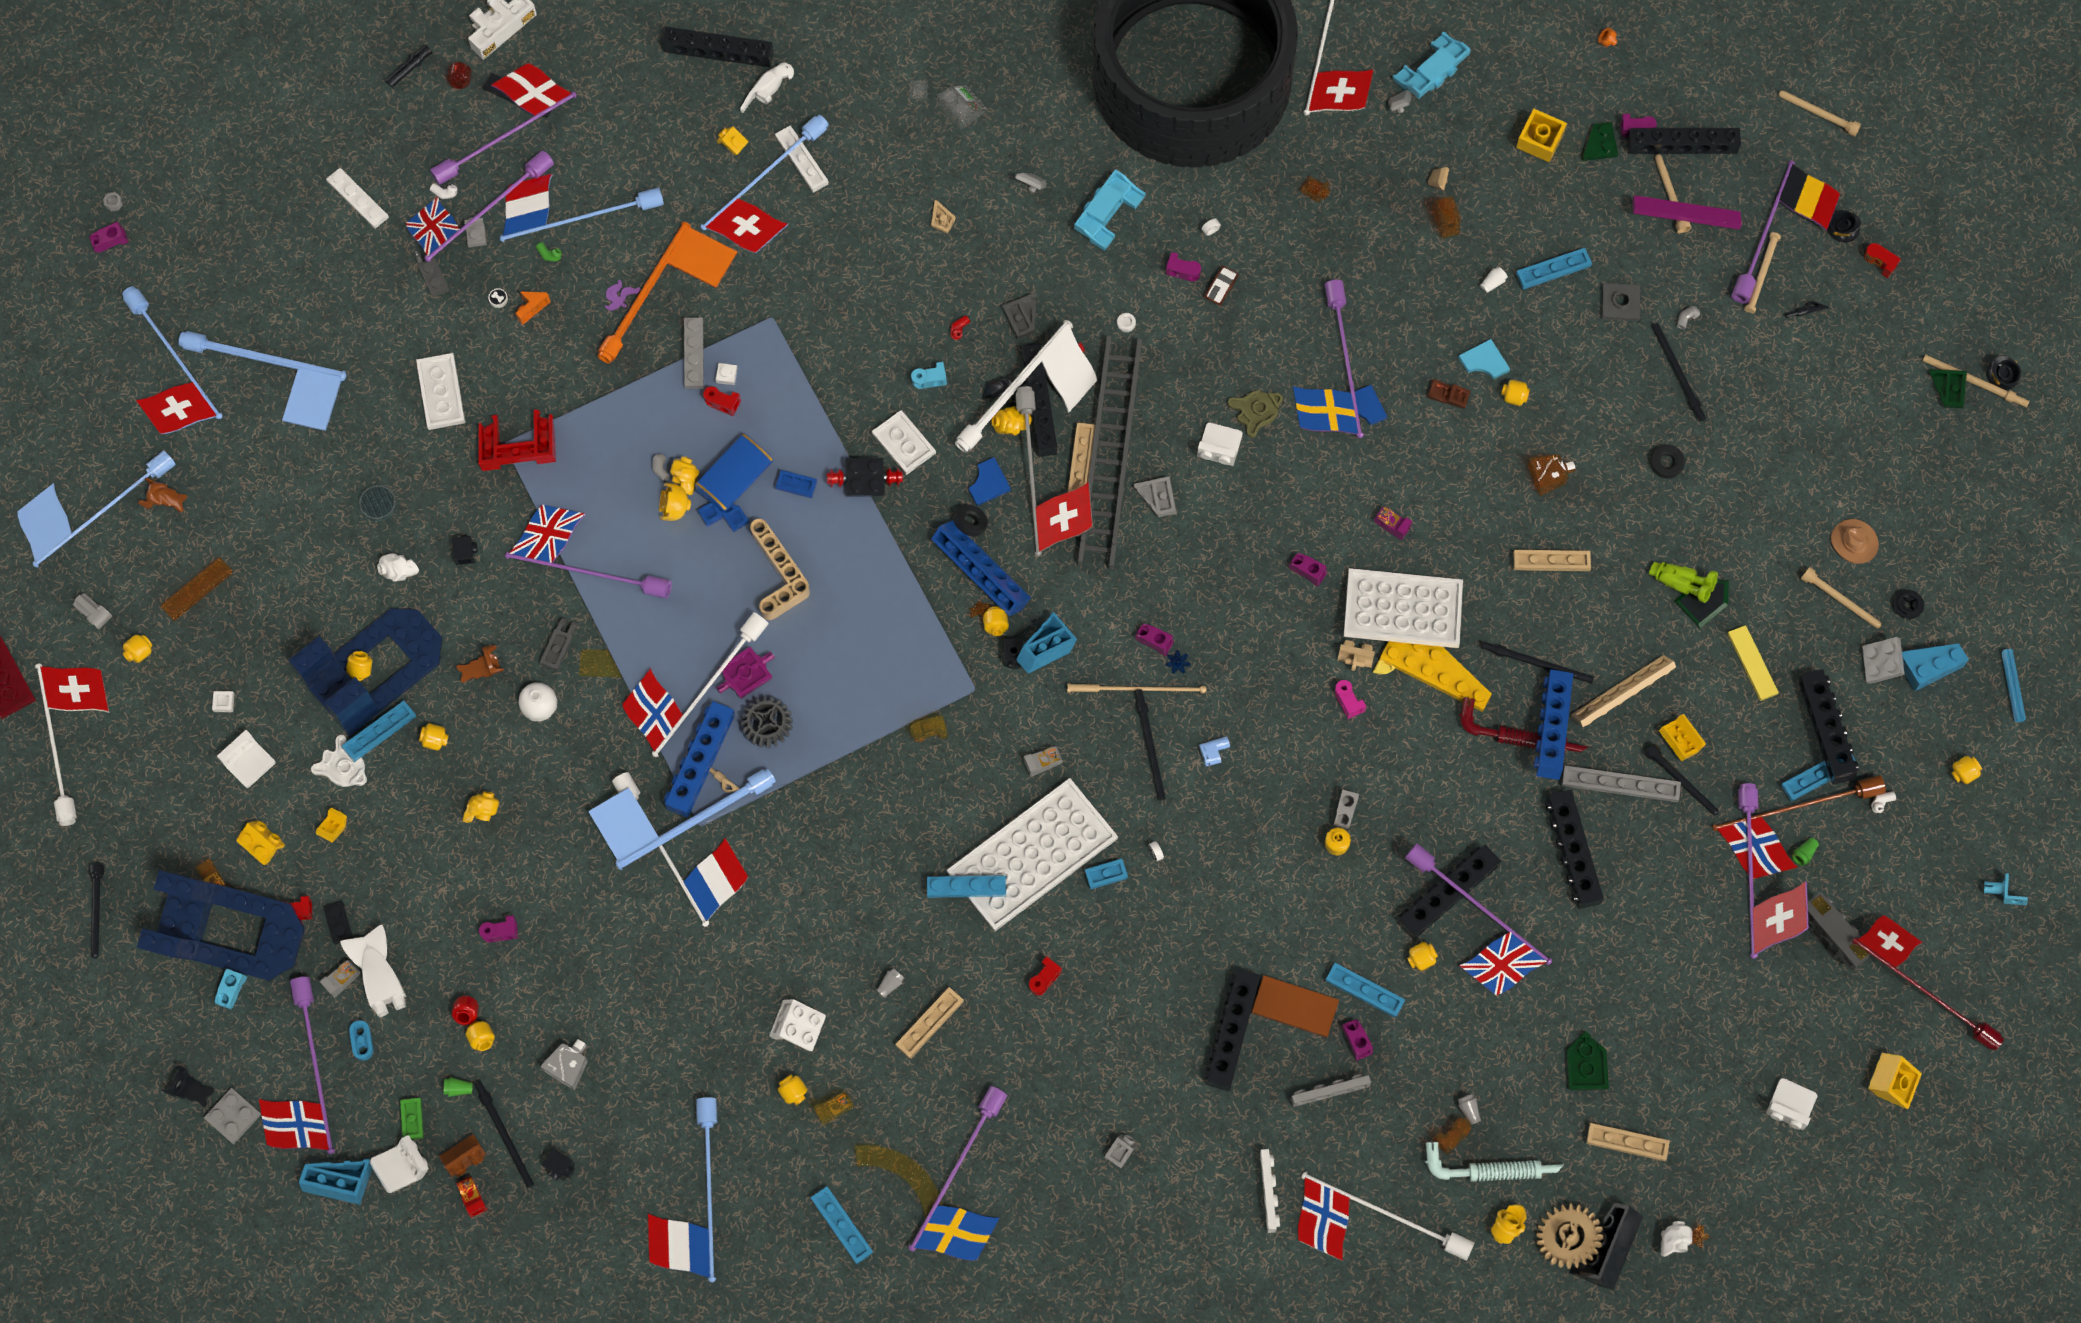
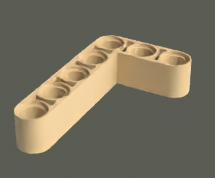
[750,519,810,620]

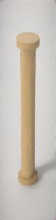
[1744,232,1781,314]

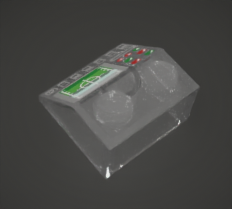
[937,84,989,131]

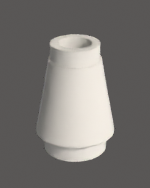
[1480,266,1508,293]

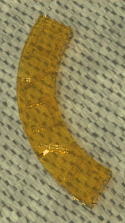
[855,1145,943,1218]

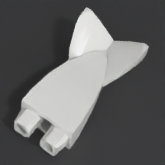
[340,925,406,1017]

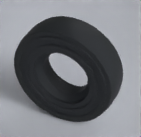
[1650,445,1685,479]
[954,505,988,537]

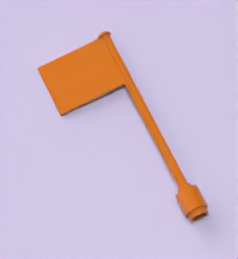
[597,222,738,364]

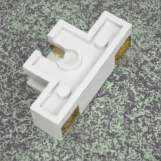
[468,0,537,60]

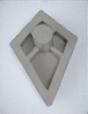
[1388,89,1413,113]
[1015,173,1047,193]

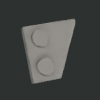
[1134,476,1177,517]

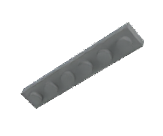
[1562,766,1681,803]

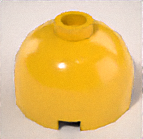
[659,483,691,521]

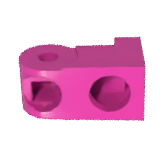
[1335,680,1366,719]

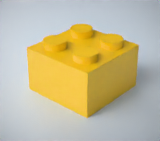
[1516,109,1567,163]

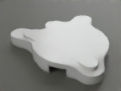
[311,735,367,787]

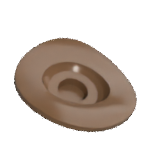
[1831,519,1879,564]

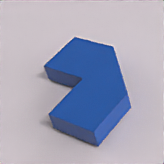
[697,502,749,532]

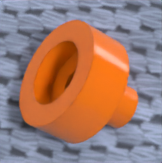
[1598,27,1617,47]

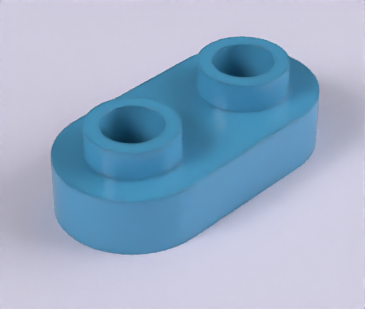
[349,1020,374,1061]

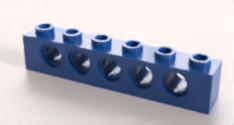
[931,521,1031,617]
[1534,670,1573,780]
[664,701,735,818]

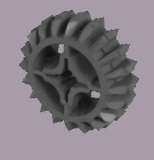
[741,696,793,748]

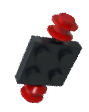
[826,458,903,497]

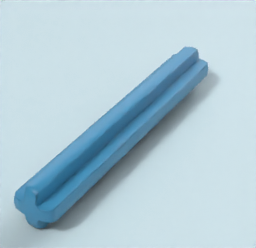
[2001,649,2026,723]

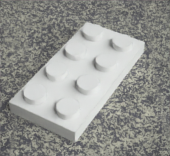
[416,353,465,430]

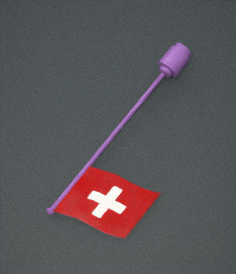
[1738,783,1808,959]

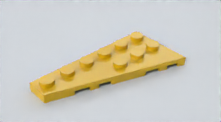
[1380,641,1492,712]

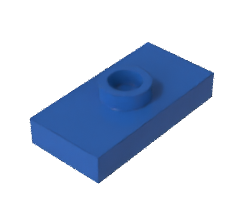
[775,470,817,498]

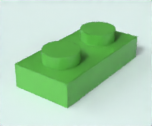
[400,1098,424,1140]

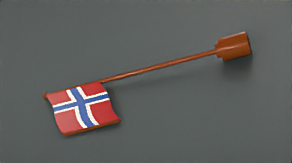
[1712,775,1886,879]

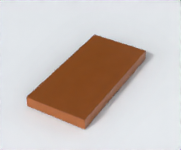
[1252,976,1339,1038]

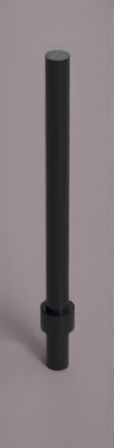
[1652,323,1706,422]
[1481,641,1594,684]
[1135,689,1166,801]
[474,1080,534,1188]

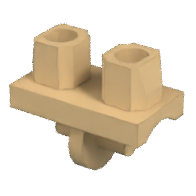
[1337,640,1375,671]

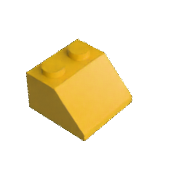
[1868,1053,1922,1109]

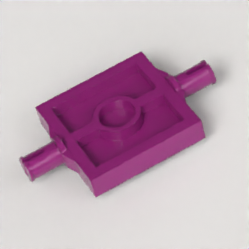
[716,647,775,699]

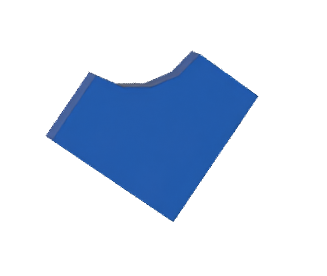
[1355,385,1387,425]
[969,457,1011,506]

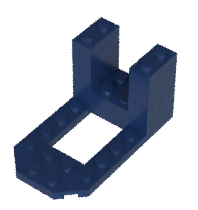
[289,608,443,737]
[137,870,305,981]

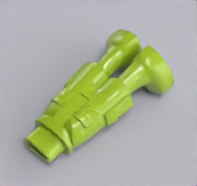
[1649,562,1718,603]

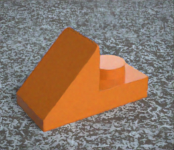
[515,292,550,325]

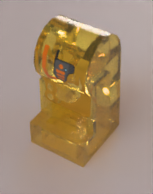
[910,715,948,742]
[814,1092,854,1126]

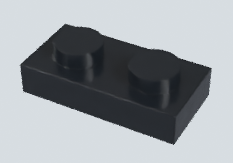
[324,901,353,945]

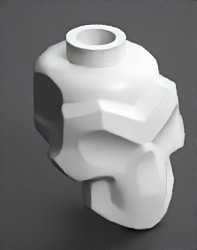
[377,553,419,582]
[1661,1221,1692,1257]

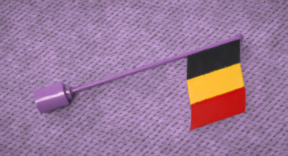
[1731,160,1840,304]

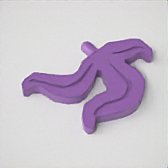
[605,280,641,311]

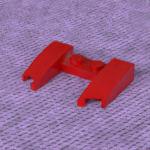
[478,410,556,471]

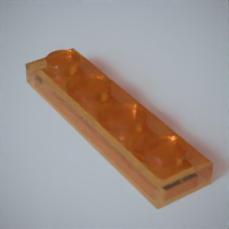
[161,557,233,621]

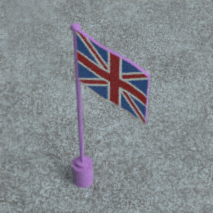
[406,151,554,262]
[505,505,672,599]
[1405,843,1552,995]

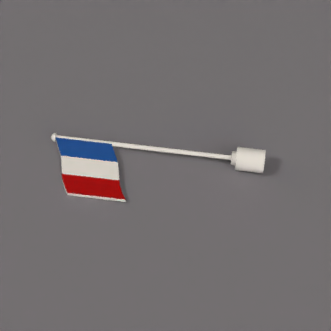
[612,772,748,927]

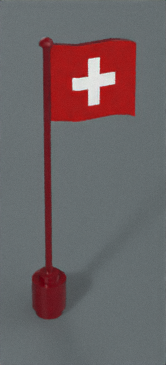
[1852,915,2004,1051]

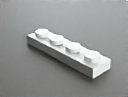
[775,125,829,193]
[326,168,389,229]
[1260,1149,1280,1233]

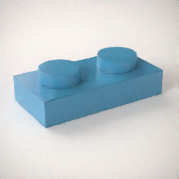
[1085,859,1128,890]

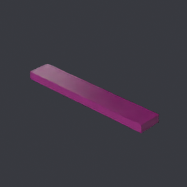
[1632,195,1742,230]

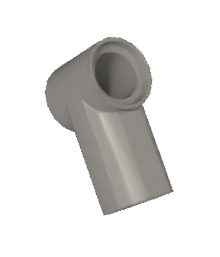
[73,593,113,630]

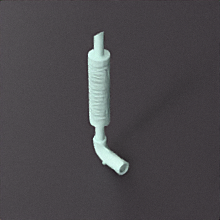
[1425,1142,1564,1182]

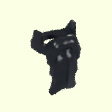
[982,377,1027,407]
[161,1064,214,1107]

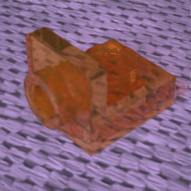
[1300,176,1330,203]

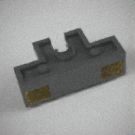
[1807,892,1871,971]

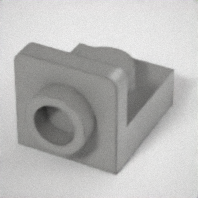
[464,217,487,247]
[1105,1134,1138,1168]

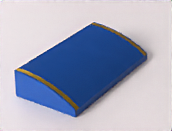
[695,433,774,513]

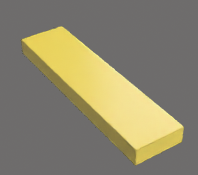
[1728,625,1779,701]

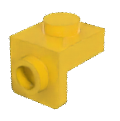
[716,127,748,155]
[316,808,347,843]

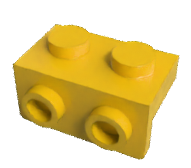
[1659,714,1706,762]
[236,820,285,865]

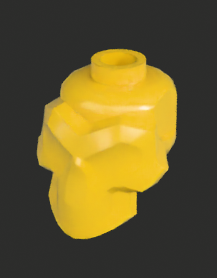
[992,406,1032,436]
[670,456,699,495]
[462,791,499,823]
[1491,1204,1527,1244]

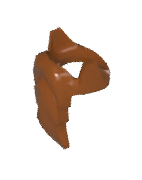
[137,478,187,513]
[456,645,504,683]

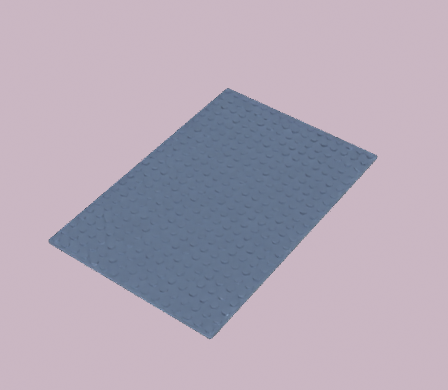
[505,318,975,826]

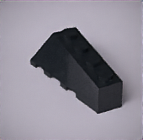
[1569,1203,1643,1290]

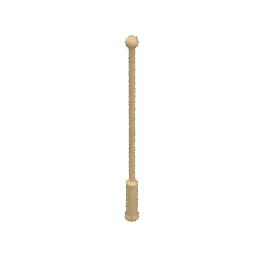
[1067,683,1207,693]

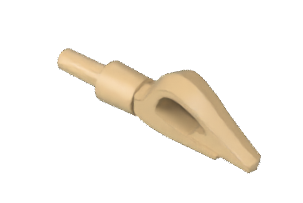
[709,767,740,793]

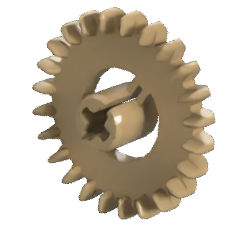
[1536,1203,1604,1269]

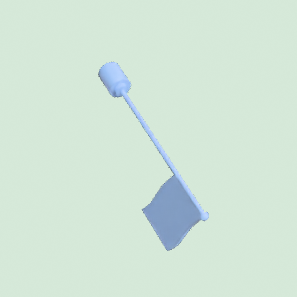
[18,450,176,567]

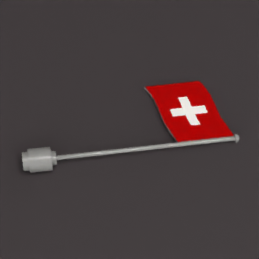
[1016,386,1093,556]

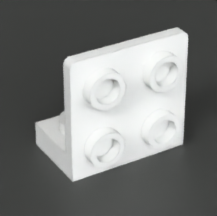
[217,730,276,788]
[769,999,826,1051]

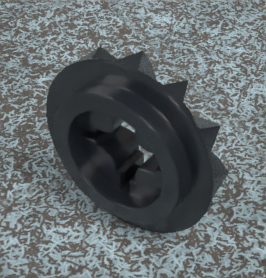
[1893,590,1924,620]

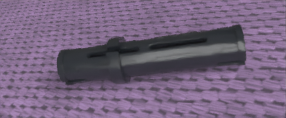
[385,44,432,88]

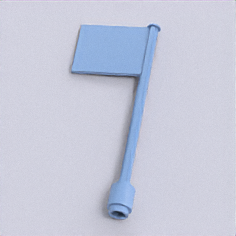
[179,331,346,431]
[588,769,776,870]

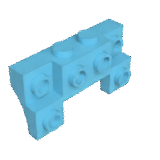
[1392,31,1471,99]
[1074,169,1146,251]

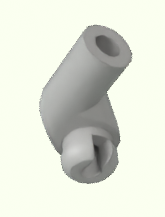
[1677,306,1700,330]
[652,454,670,482]

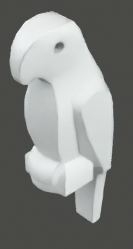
[740,62,794,113]

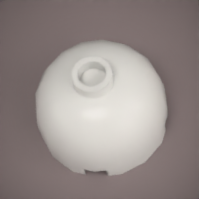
[518,682,558,721]

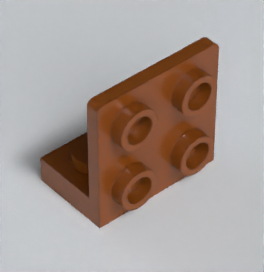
[439,1134,487,1177]

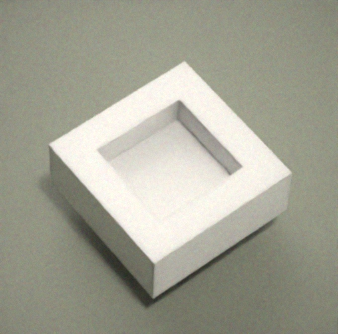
[716,363,738,385]
[212,691,234,712]

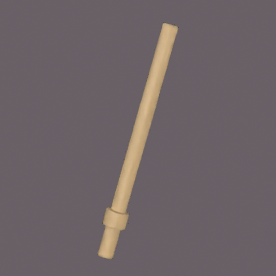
[1923,355,2030,408]

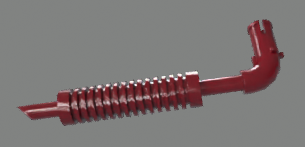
[1459,697,1589,755]

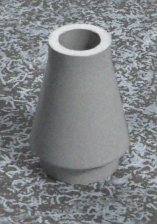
[877,968,904,997]
[1458,1094,1481,1125]

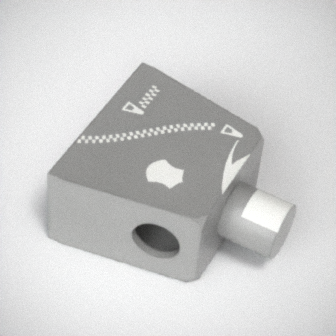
[541,1039,588,1090]

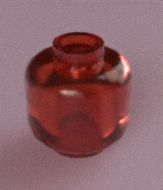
[447,62,472,89]

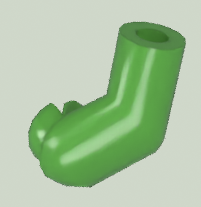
[536,242,562,262]

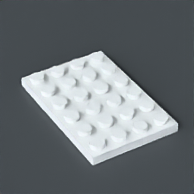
[1344,568,1463,648]

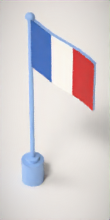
[500,174,664,242]
[648,1098,717,1282]

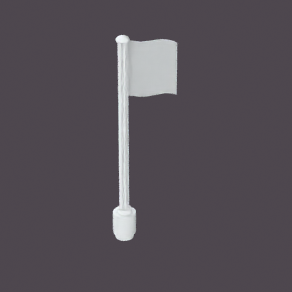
[955,320,1097,453]

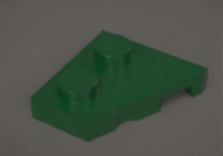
[1582,122,1618,161]
[1930,369,1967,409]

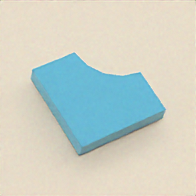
[1459,339,1510,380]

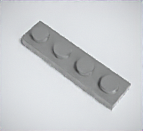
[684,317,704,389]
[1291,1074,1371,1107]

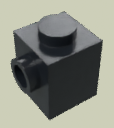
[452,535,478,566]
[1004,639,1023,669]
[542,1148,575,1181]

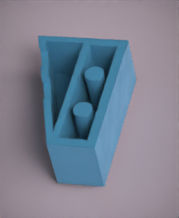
[1016,612,1077,674]
[1902,644,1969,691]
[299,1159,372,1205]

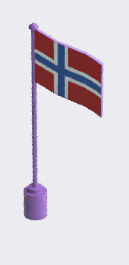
[259,977,335,1154]

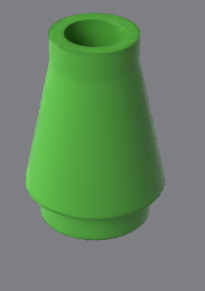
[1792,838,1819,866]
[443,1077,473,1097]

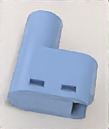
[1199,736,1230,766]

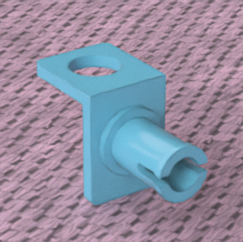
[1984,873,2028,905]

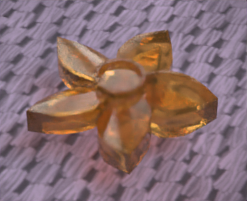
[968,601,991,618]
[1690,1224,1710,1248]

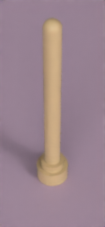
[1779,91,1861,137]
[1655,154,1692,234]
[1801,567,1881,628]

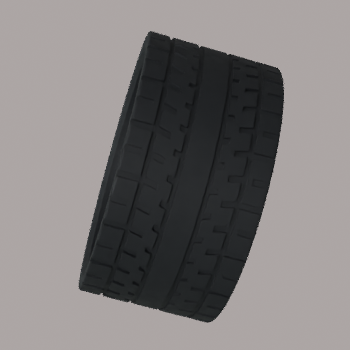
[1093,0,1298,168]

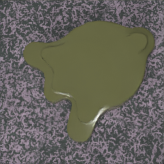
[1228,390,1283,438]

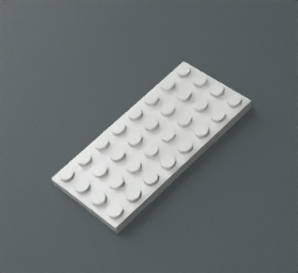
[947,778,1118,931]

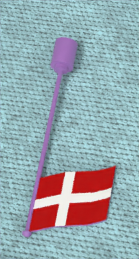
[430,63,577,185]

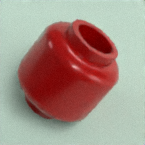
[452,996,479,1025]

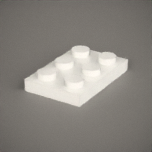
[872,410,936,475]

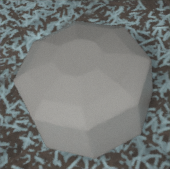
[103,192,123,212]

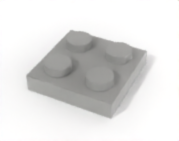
[1862,637,1905,684]
[204,1088,261,1145]

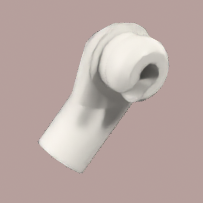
[430,183,457,199]
[1871,791,1896,813]

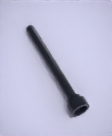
[1644,744,1719,815]
[88,865,105,959]

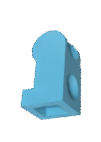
[911,362,947,389]
[215,969,247,1009]

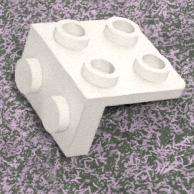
[1197,423,1242,466]
[1766,1078,1817,1130]
[370,1135,429,1193]

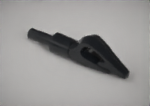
[1785,301,1829,318]

